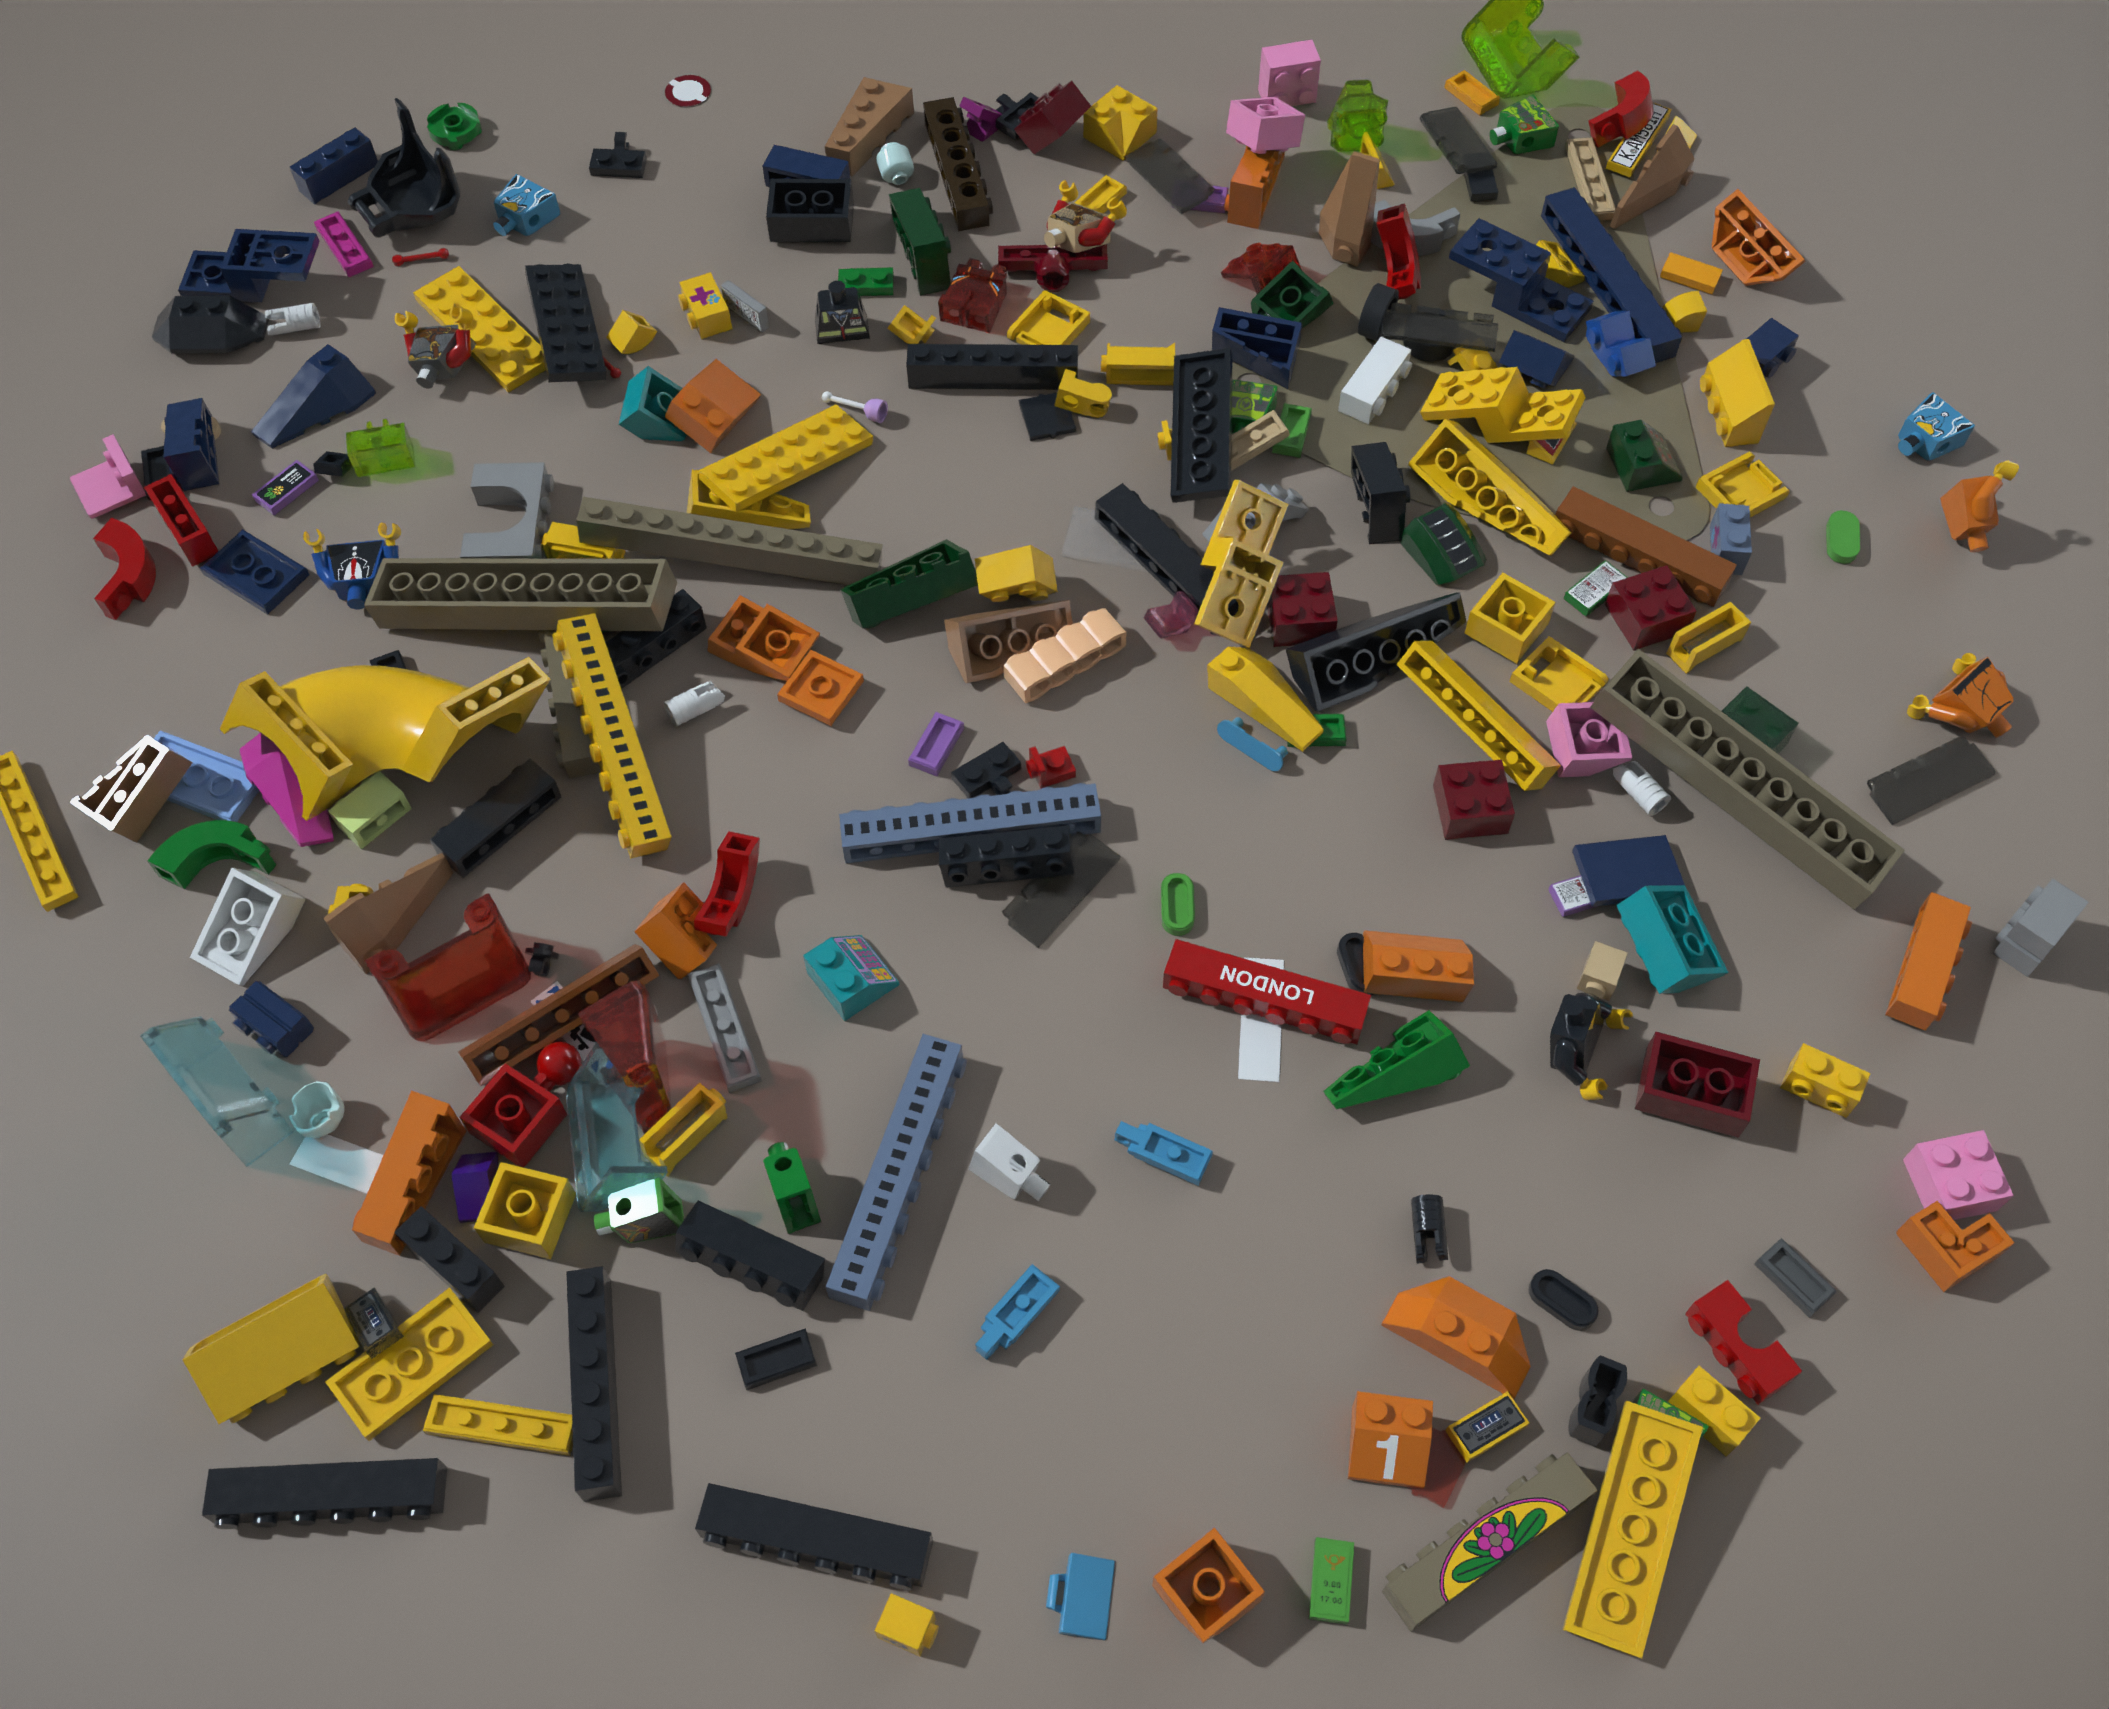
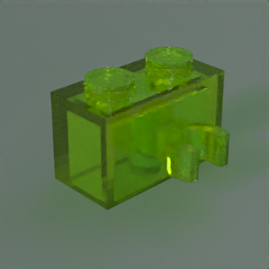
[346,419,416,477]

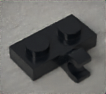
[996,92,1039,140]
[589,132,647,178]
[951,742,1022,799]

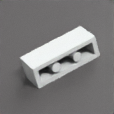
[1338,337,1412,425]

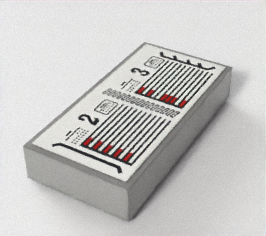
[721,280,769,332]

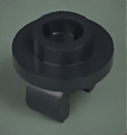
[525,942,559,976]

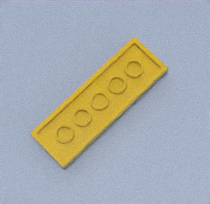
[413,266,546,393]
[699,404,873,512]
[1562,1401,1703,1659]

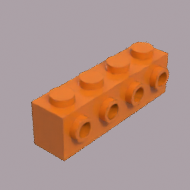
[1885,892,1972,1031]

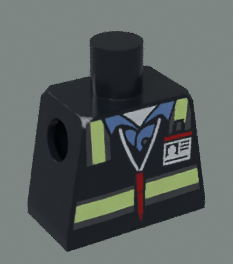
[815,281,870,344]

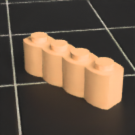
[1004,608,1127,703]

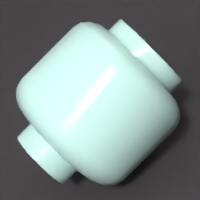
[876,142,914,185]

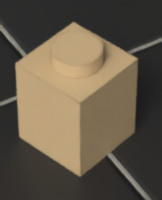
[1577,941,1628,1001]

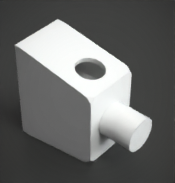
[968,1123,1051,1201]

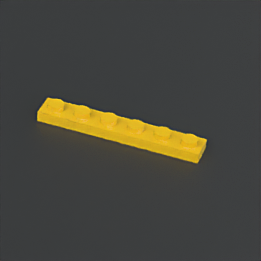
[0,750,79,912]

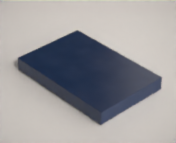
[200,529,310,615]
[1572,835,1685,907]

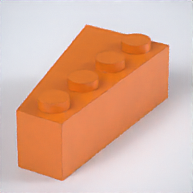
[1224,146,1285,229]

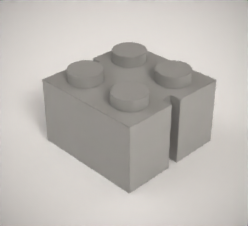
[1993,878,2089,977]

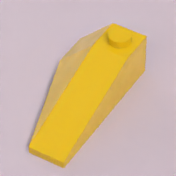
[687,469,811,530]

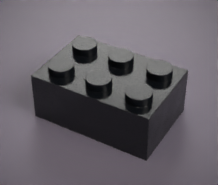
[766,179,854,242]

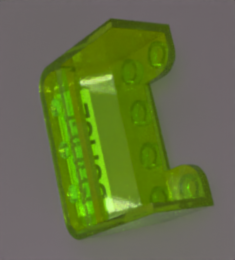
[1461,0,1580,99]

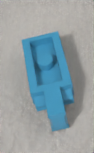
[1114,1121,1213,1186]
[975,1264,1060,1360]

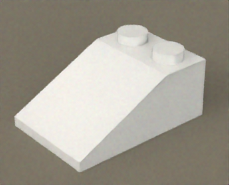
[190,868,306,986]

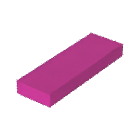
[314,211,374,277]

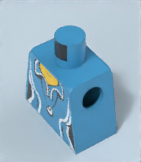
[493,174,561,236]
[1898,392,1975,461]

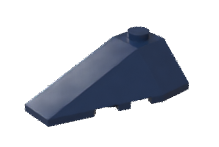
[251,344,376,449]

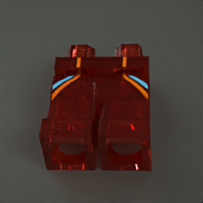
[938,258,1007,333]

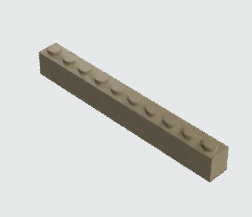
[576,497,883,585]

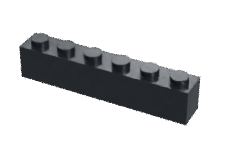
[906,344,1078,390]
[1094,483,1239,634]
[566,1266,622,1502]
[202,1458,448,1529]
[695,1483,933,1590]

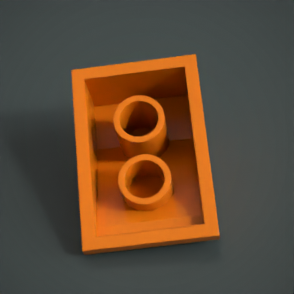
[665,359,761,453]

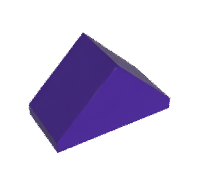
[451,1152,498,1223]

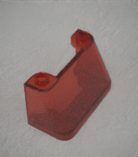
[364,893,531,1041]
[578,980,672,1134]

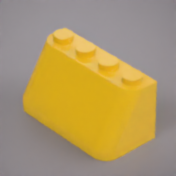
[182,1274,360,1424]

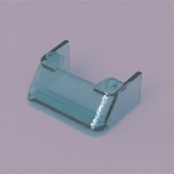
[140,1016,294,1167]
[566,1042,668,1212]

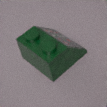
[1606,420,1683,492]

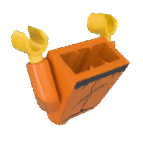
[1907,653,2013,738]

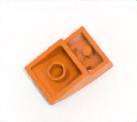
[707,595,820,681]

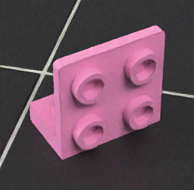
[70,434,146,519]

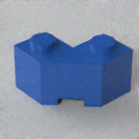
[1586,311,1656,376]

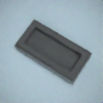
[1754,1238,1837,1318]

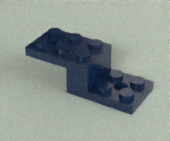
[1449,218,1594,342]
[178,229,320,303]

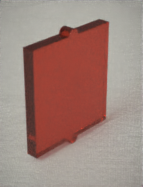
[1406,1427,1466,1508]

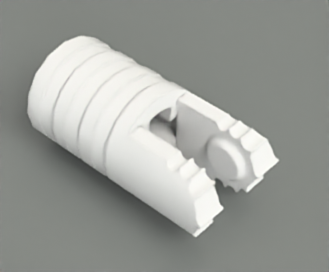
[265,303,320,336]
[663,681,725,727]
[1613,761,1671,816]

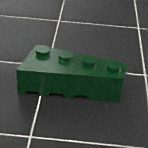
[889,188,952,296]
[840,539,978,628]

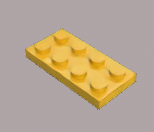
[325,1287,494,1441]

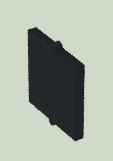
[1019,393,1076,441]

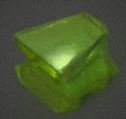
[1327,80,1388,152]

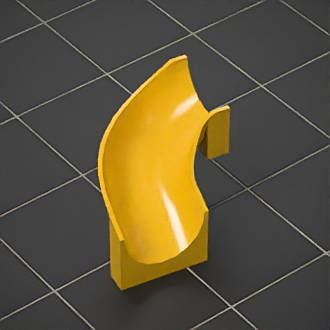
[220,657,551,821]

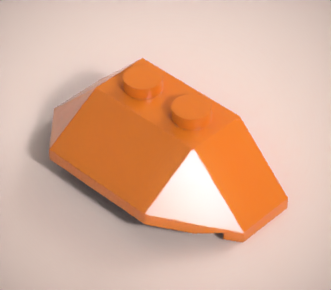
[1712,189,1806,286]
[1381,1276,1531,1400]

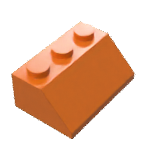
[1363,930,1474,1002]

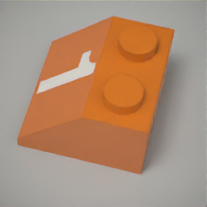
[1348,1391,1433,1489]

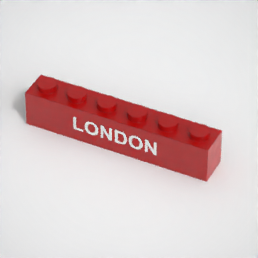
[1163,939,1371,1045]

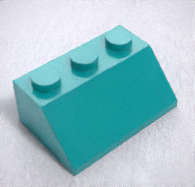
[1616,885,1729,994]

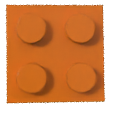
[777,650,864,726]

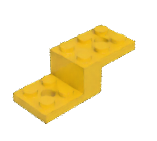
[1420,367,1586,443]
[1194,480,1289,648]

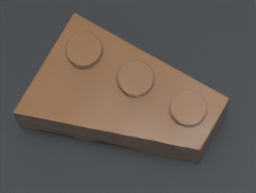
[70,735,193,843]

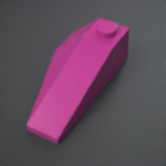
[239,733,334,847]

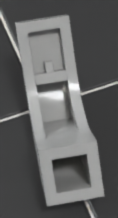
[1371,200,1460,256]

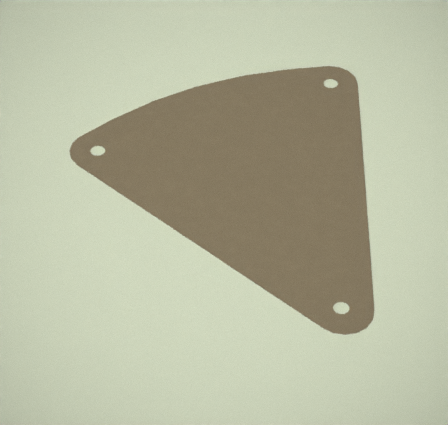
[1232,103,1710,541]

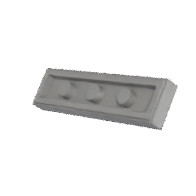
[688,963,762,1093]

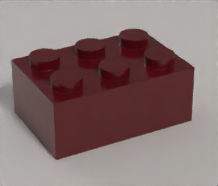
[1634,1032,1760,1138]

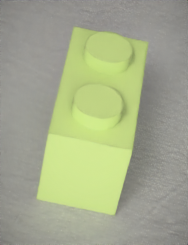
[328,771,412,849]

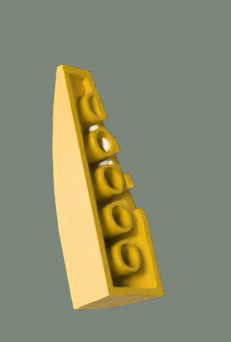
[1408,418,1571,556]

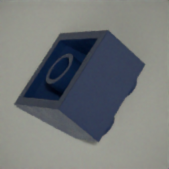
[1499,330,1575,389]

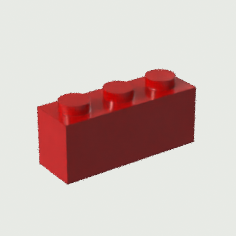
[144,474,218,567]

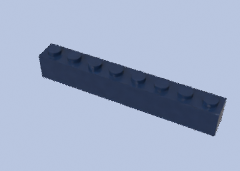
[1541,187,1682,363]

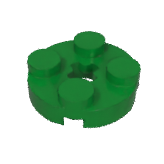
[427,103,482,151]

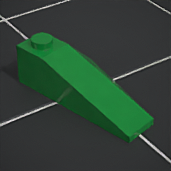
[1323,1010,1470,1110]

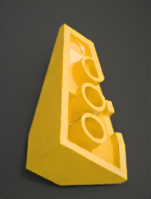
[1207,646,1323,752]

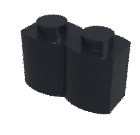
[1568,1355,1627,1446]

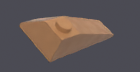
[1319,151,1380,267]
[944,600,1073,683]
[323,853,454,974]

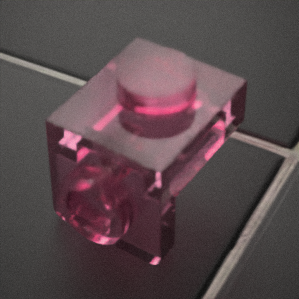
[1143,591,1198,639]

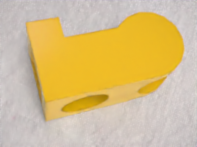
[1055,369,1112,418]

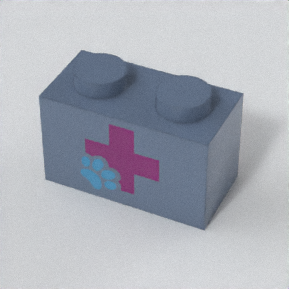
[1710,503,1752,575]

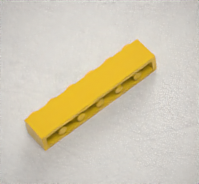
[1397,641,1561,791]

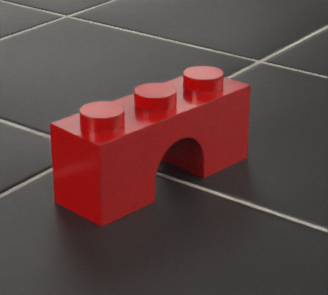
[1685,1280,1802,1405]

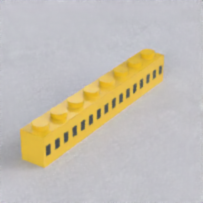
[552,613,672,859]

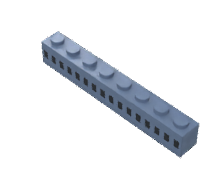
[839,783,1101,863]
[826,1034,967,1311]

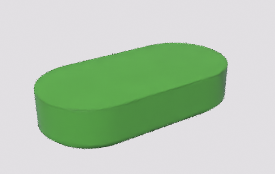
[1826,510,1860,564]
[1161,873,1195,936]

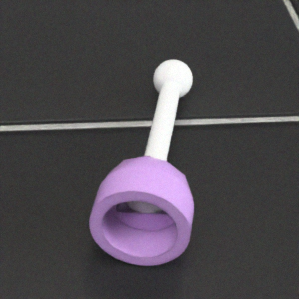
[822,391,888,423]

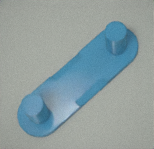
[1217,717,1288,771]

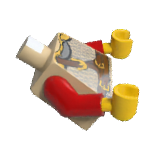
[1044,180,1127,253]

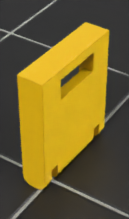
[1007,290,1090,345]
[1695,451,1790,518]
[1509,636,1608,712]

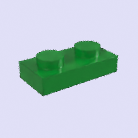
[838,267,894,296]

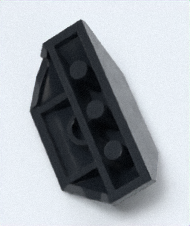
[152,296,269,353]

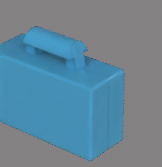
[1046,1553,1115,1640]

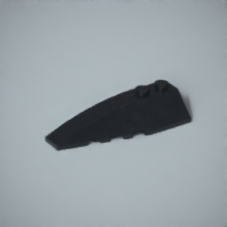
[1286,592,1467,711]

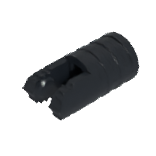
[1411,1194,1448,1264]

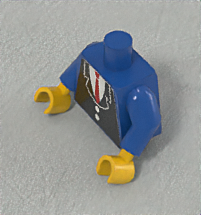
[303,522,401,610]

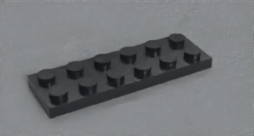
[525,263,607,382]
[1170,348,1233,503]

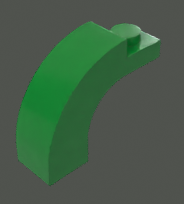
[147,820,276,890]

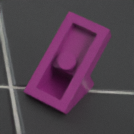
[959,97,1002,142]

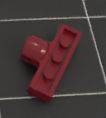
[998,244,1108,292]

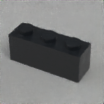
[394,1206,505,1313]

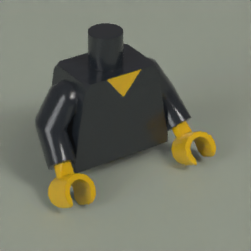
[1550,993,1633,1100]

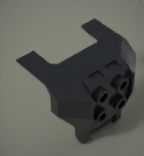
[348,98,461,238]

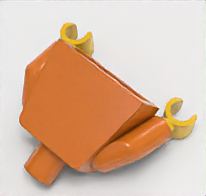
[1940,460,2019,553]

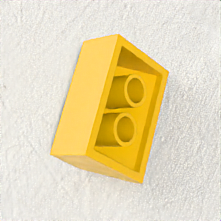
[1700,339,1775,447]

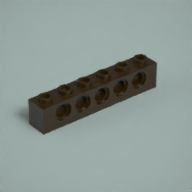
[923,97,993,231]

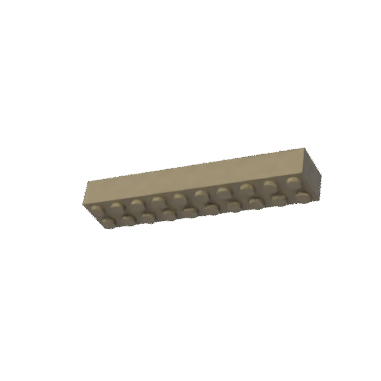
[364,558,677,631]
[1590,649,1905,909]

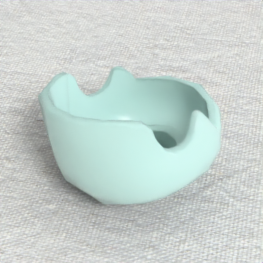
[289,1081,345,1138]

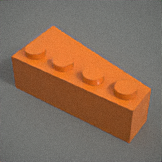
[352,1090,467,1256]

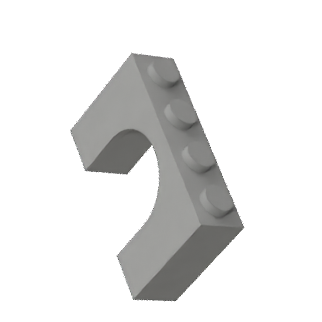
[460,462,554,559]

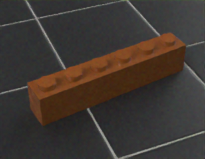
[1555,486,1737,607]
[458,944,660,1086]

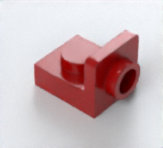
[1026,746,1076,789]

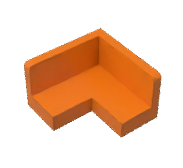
[634,882,717,979]
[1896,1201,2015,1292]

